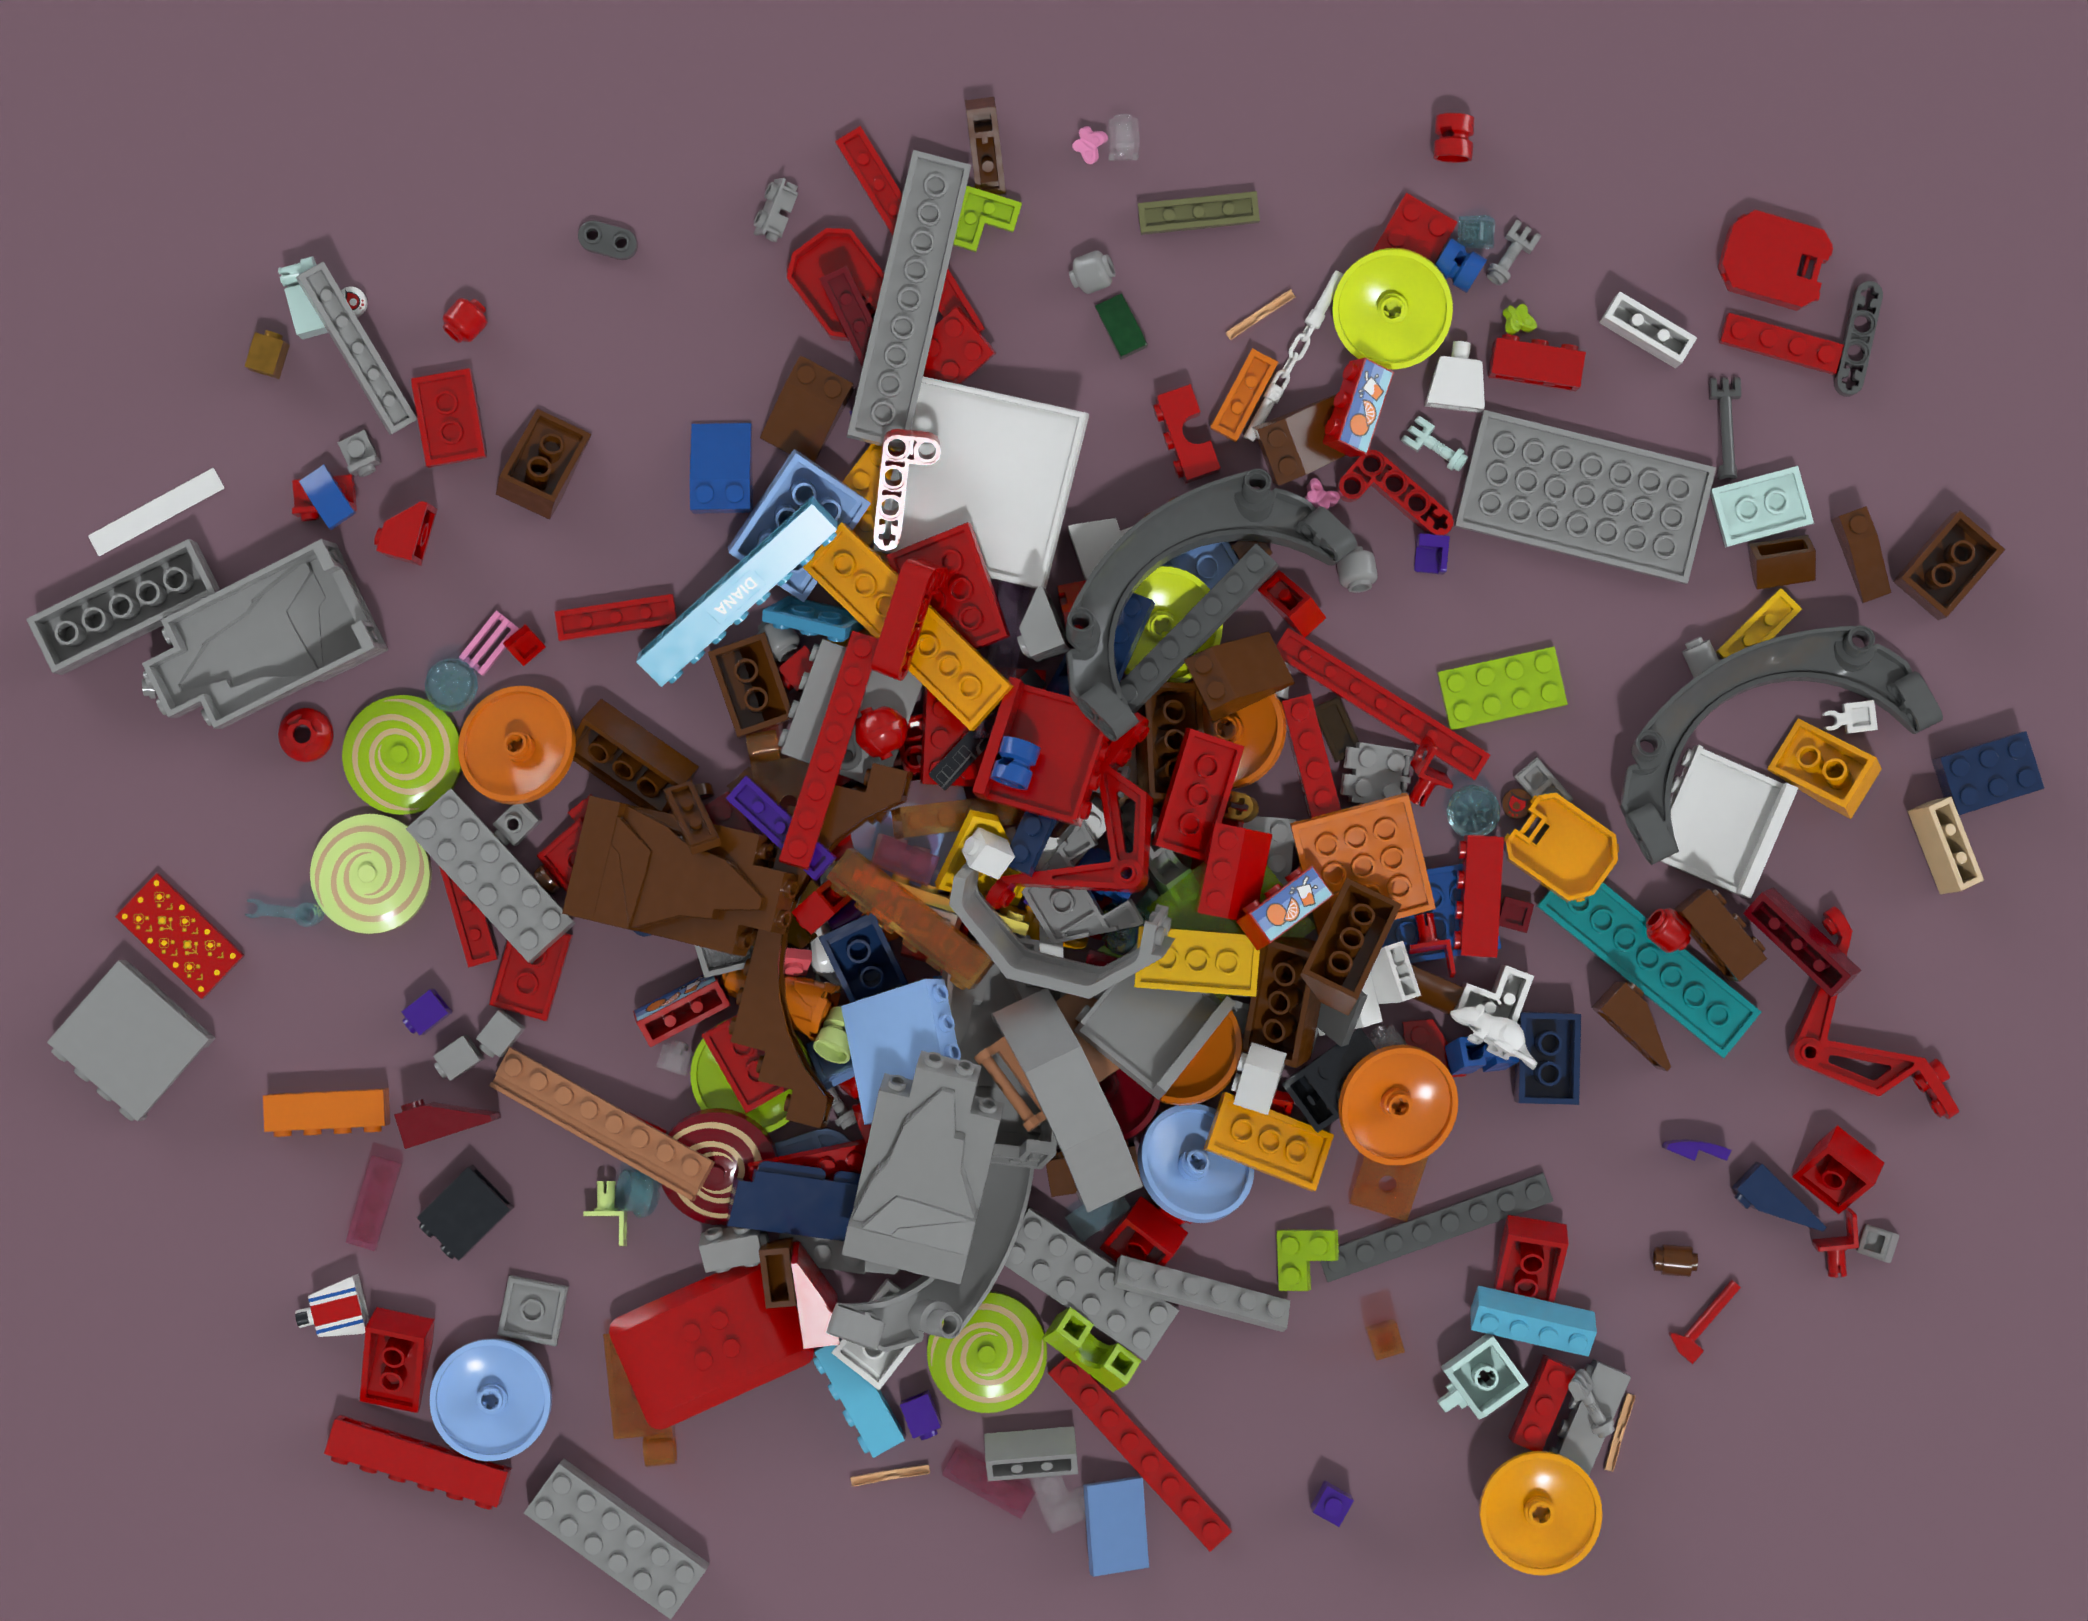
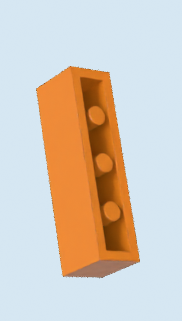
[263,1088,390,1137]

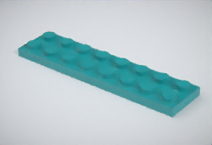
[1536,883,1761,1058]

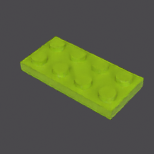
[1437,646,1568,730]

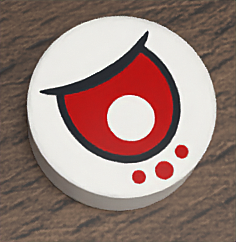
[341,287,368,317]

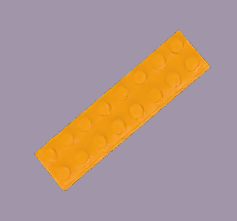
[803,522,1014,731]

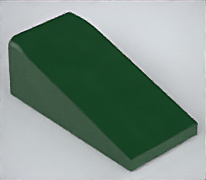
[1095,293,1148,360]

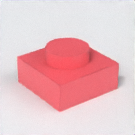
[784,948,812,977]

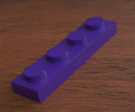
[726,776,837,880]

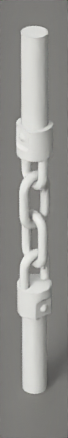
[1243,270,1344,442]

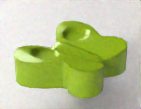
[1503,304,1537,335]

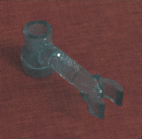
[244,899,324,927]

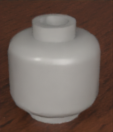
[1069,250,1116,294]
[1337,546,1378,593]
[757,622,800,663]

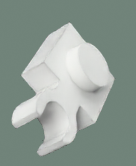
[1822,700,1878,734]

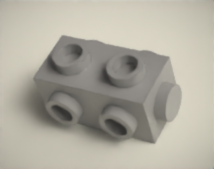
[699,1227,770,1273]

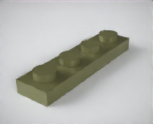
[1138,191,1260,235]

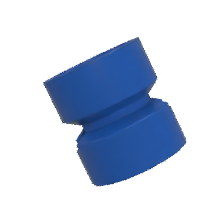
[1435,238,1487,293]
[990,736,1041,790]

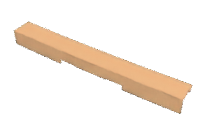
[1226,289,1296,340]
[850,1464,930,1486]

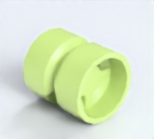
[813,1006,851,1064]

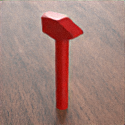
[1669,1280,1741,1364]

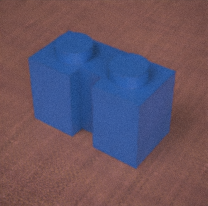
[1445,1037,1519,1075]

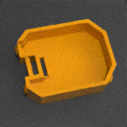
[1504,793,1619,902]

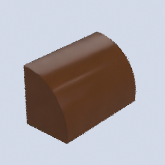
[1749,535,1816,590]
[1411,965,1464,1015]
[759,1237,797,1309]

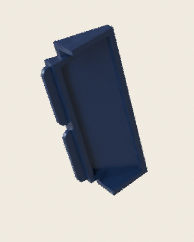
[726,1161,861,1241]

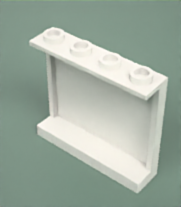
[1661,745,1798,898]

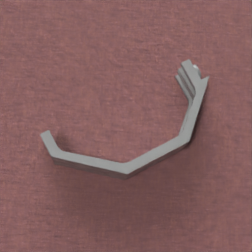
[949,862,1175,999]
[992,988,1143,1213]

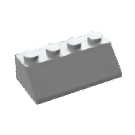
[1017,586,1071,663]

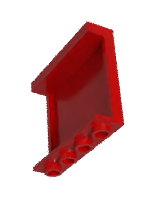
[972,676,1110,827]

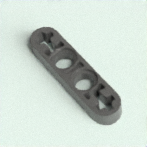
[1834,281,1883,397]

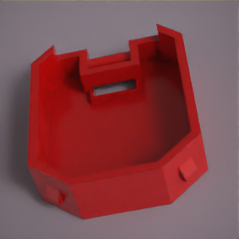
[1718,210,1834,311]
[786,228,884,342]

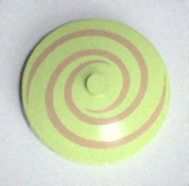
[310,814,432,934]

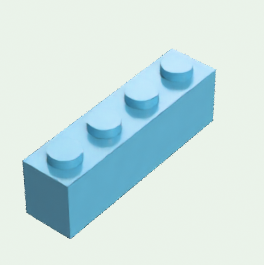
[1470,1285,1597,1357]
[813,1338,906,1458]

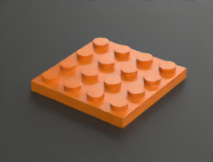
[1290,792,1436,937]

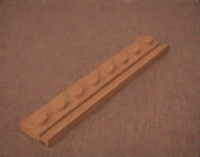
[489,1047,715,1201]

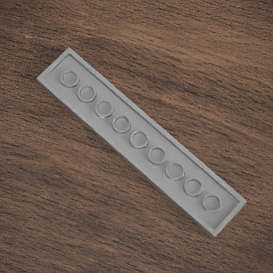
[846,150,971,451]

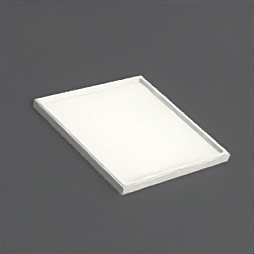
[873,376,1089,589]

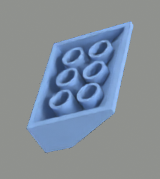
[727,449,871,602]

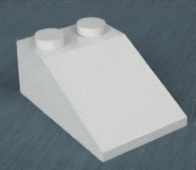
[831,1278,924,1390]

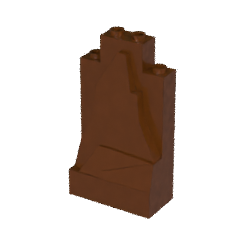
[562,796,799,957]

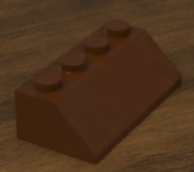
[1136,682,1204,807]
[573,698,699,814]
[1300,878,1402,1016]
[1242,937,1321,1068]

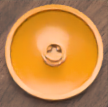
[1479,1451,1602,1575]

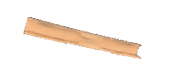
[1604,1393,1635,1472]

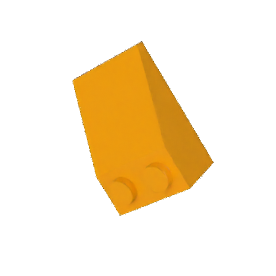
[1767,718,1882,819]

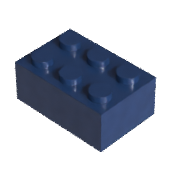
[1931,731,2045,815]
[1514,1012,1581,1105]

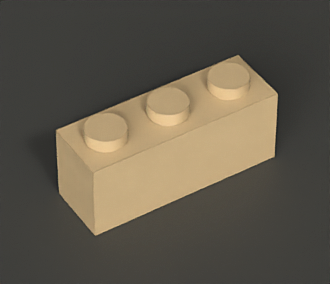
[1908,796,1984,894]

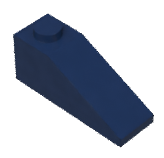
[1731,1162,1827,1232]

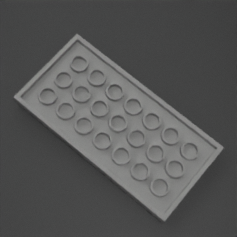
[1454,410,1716,584]

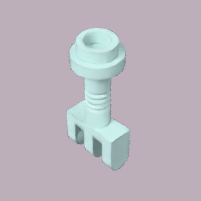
[1401,416,1468,472]

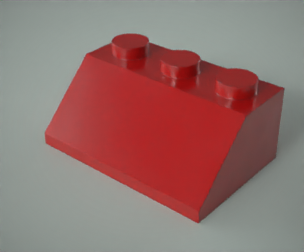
[1195,822,1273,920]

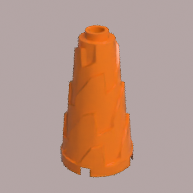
[720,969,841,1041]

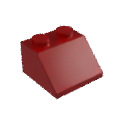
[374,501,438,566]
[1792,1125,1885,1214]
[1099,1196,1188,1266]

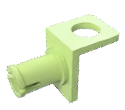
[583,1181,627,1246]

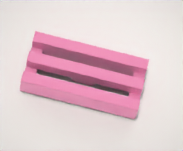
[459,610,520,676]

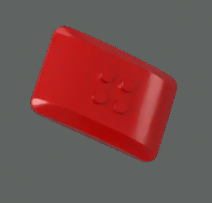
[609,1263,814,1430]

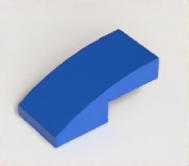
[299,464,356,530]

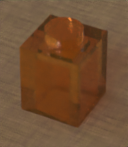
[1364,1319,1405,1361]

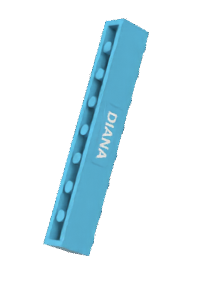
[636,496,838,687]

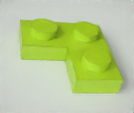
[953,186,1022,252]
[1277,1230,1339,1291]

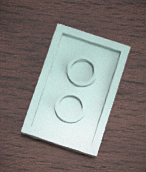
[1710,466,1814,548]

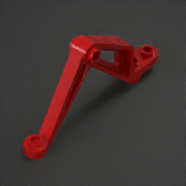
[986,712,1154,909]
[1788,906,1959,1119]

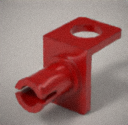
[1409,736,1454,807]
[1408,913,1456,978]
[1812,1207,1859,1278]

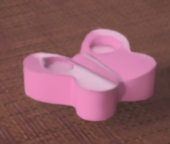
[1072,126,1108,164]
[1305,478,1340,510]

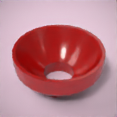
[278,708,334,762]

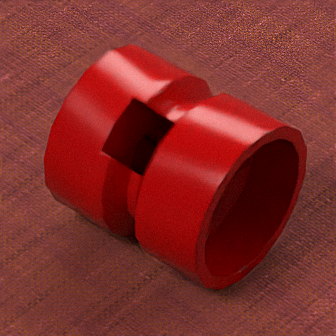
[1433,113,1475,163]

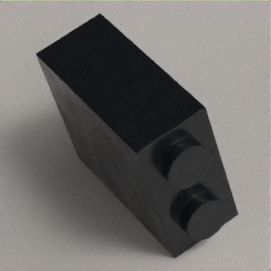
[416,1165,514,1261]

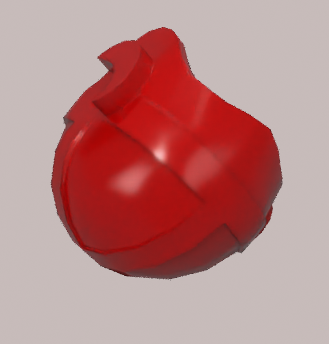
[856,706,908,761]

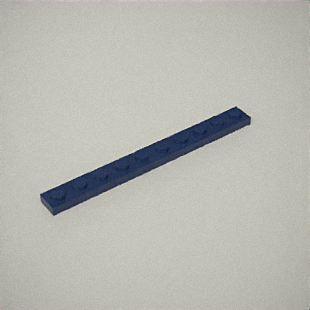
[1008,593,1156,877]

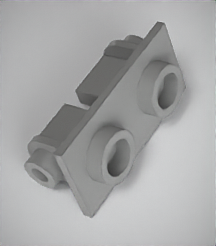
[753,178,798,242]

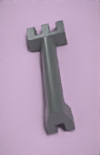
[1709,377,1742,480]

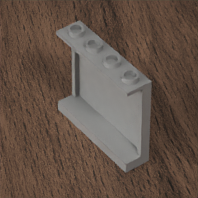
[778,639,922,783]
[1074,943,1236,1100]
[47,960,216,1121]

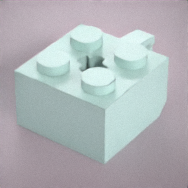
[1437,1334,1529,1420]

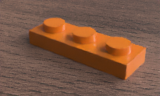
[1210,348,1279,442]

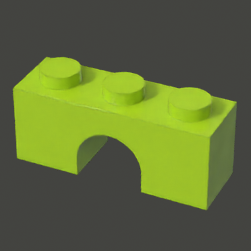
[1042,1307,1142,1392]

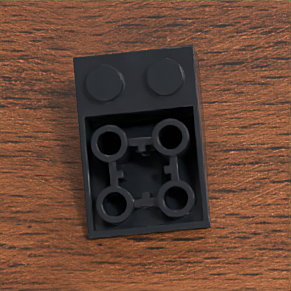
[1282,1028,1377,1133]

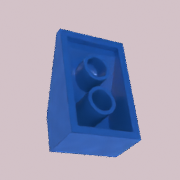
[690,423,753,514]

